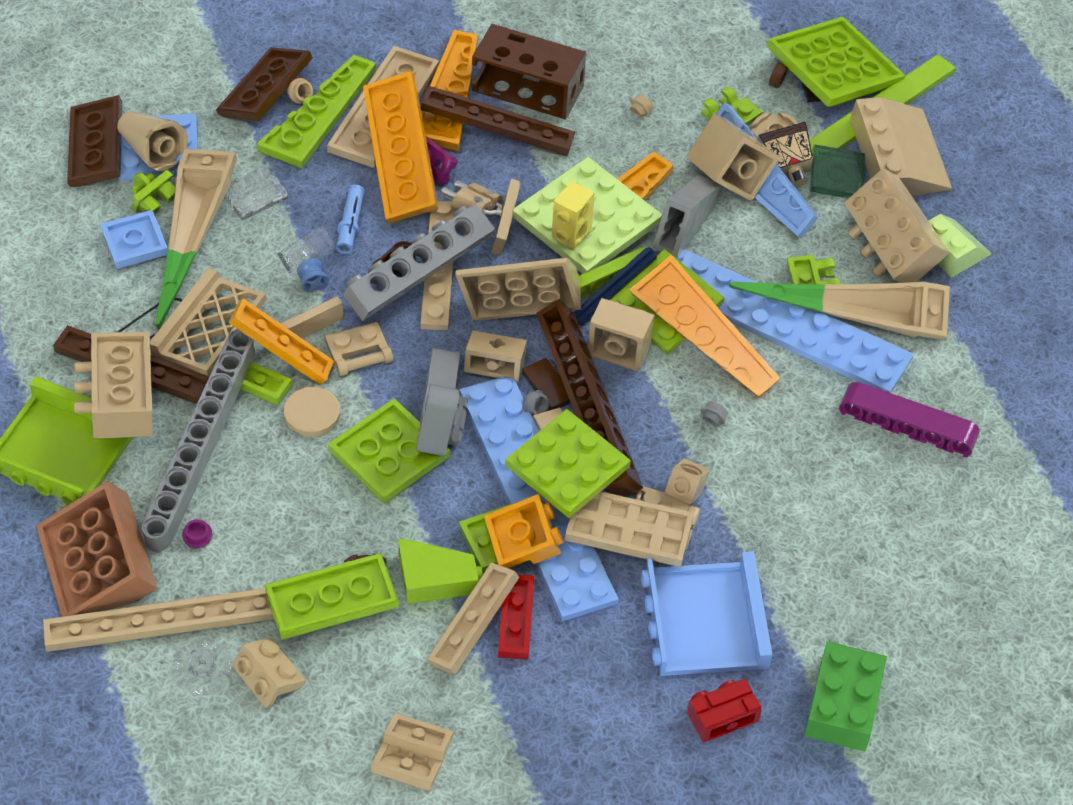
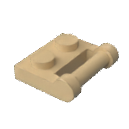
[325,322,394,377]

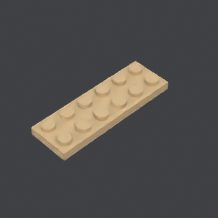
[327,46,439,168]

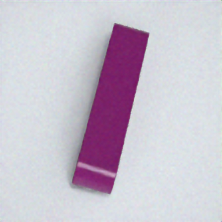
[839,382,980,457]

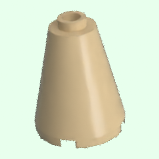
[118,111,188,171]

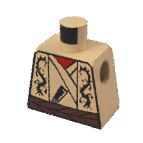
[758,122,813,187]

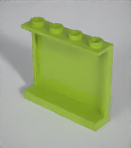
[0,376,134,505]

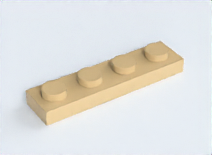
[427,562,519,675]

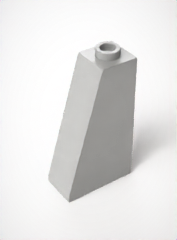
[653,175,721,258]

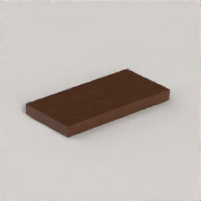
[216,47,313,121]
[67,95,122,187]

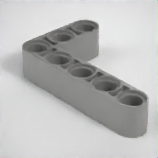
[416,347,460,456]

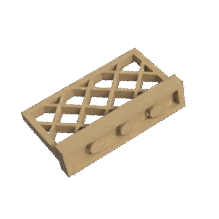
[150,268,267,376]

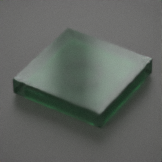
[810,144,865,198]

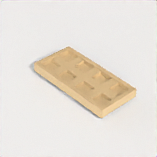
[565,492,694,567]

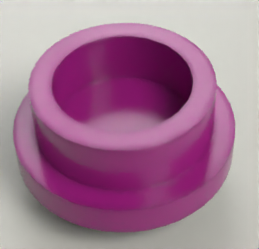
[182,519,212,548]

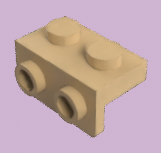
[233,638,306,708]

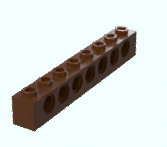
[536,299,643,497]

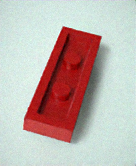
[498,574,535,660]

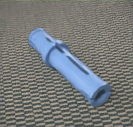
[335,185,365,254]

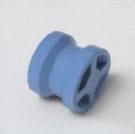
[297,259,329,293]

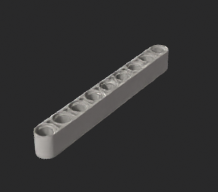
[142,329,255,552]

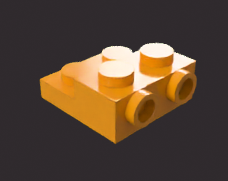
[484,494,564,568]

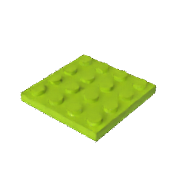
[766,16,905,107]

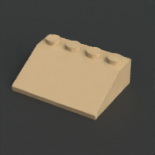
[850,97,952,195]
[456,258,581,320]

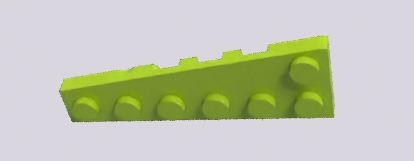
[257,55,376,169]

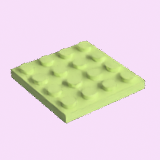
[512,157,662,274]

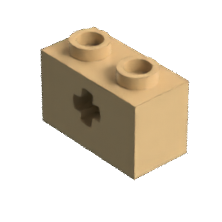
[464,330,527,382]

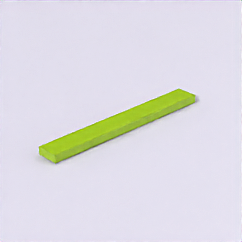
[810,54,956,166]

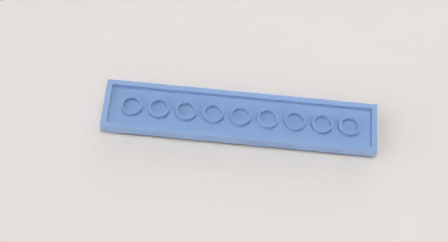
[675,249,914,393]
[459,377,619,622]

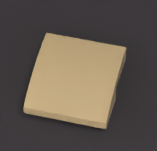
[371,713,454,791]

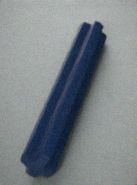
[574,247,657,325]

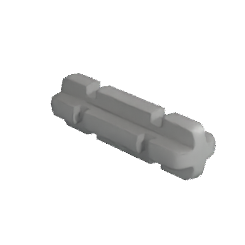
[448,395,468,446]

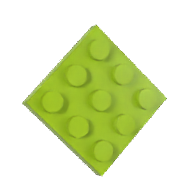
[610,249,724,355]
[328,398,450,504]
[505,409,631,518]

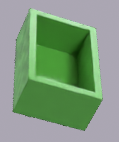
[804,641,887,752]

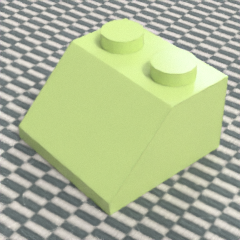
[929,214,991,278]

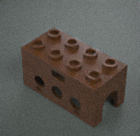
[472,23,586,120]

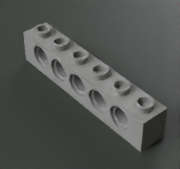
[343,203,495,321]

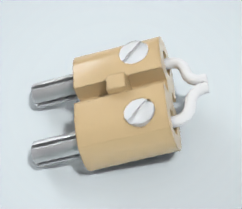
[441,180,503,217]

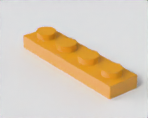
[229,298,334,385]

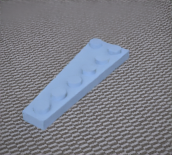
[694,103,818,237]

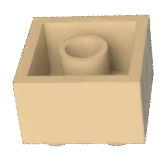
[588,298,654,372]

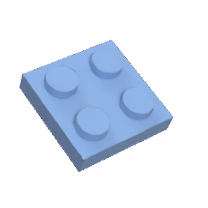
[100,210,168,270]

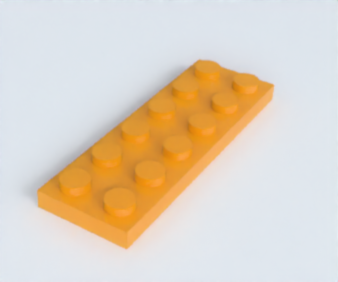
[363,71,439,223]

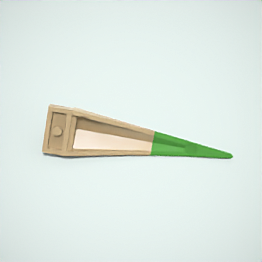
[155,149,237,330]
[728,281,950,340]

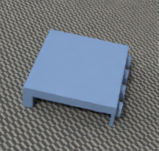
[641,551,772,676]

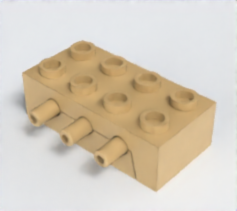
[844,168,950,283]
[74,332,153,438]

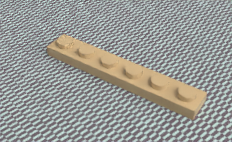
[421,201,457,330]

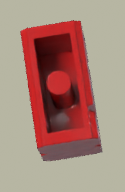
[687,679,762,743]

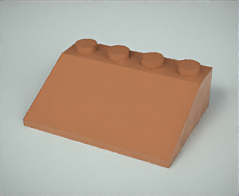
[36,481,157,617]

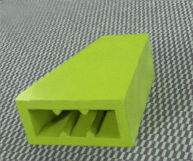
[398,539,483,604]

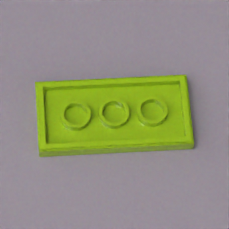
[264,553,399,640]

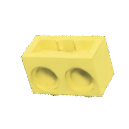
[552,181,595,249]

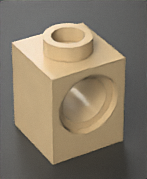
[664,458,710,505]

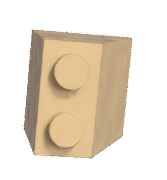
[686,113,780,201]

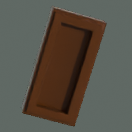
[522,358,571,410]

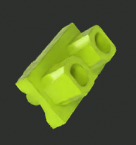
[130,169,176,214]

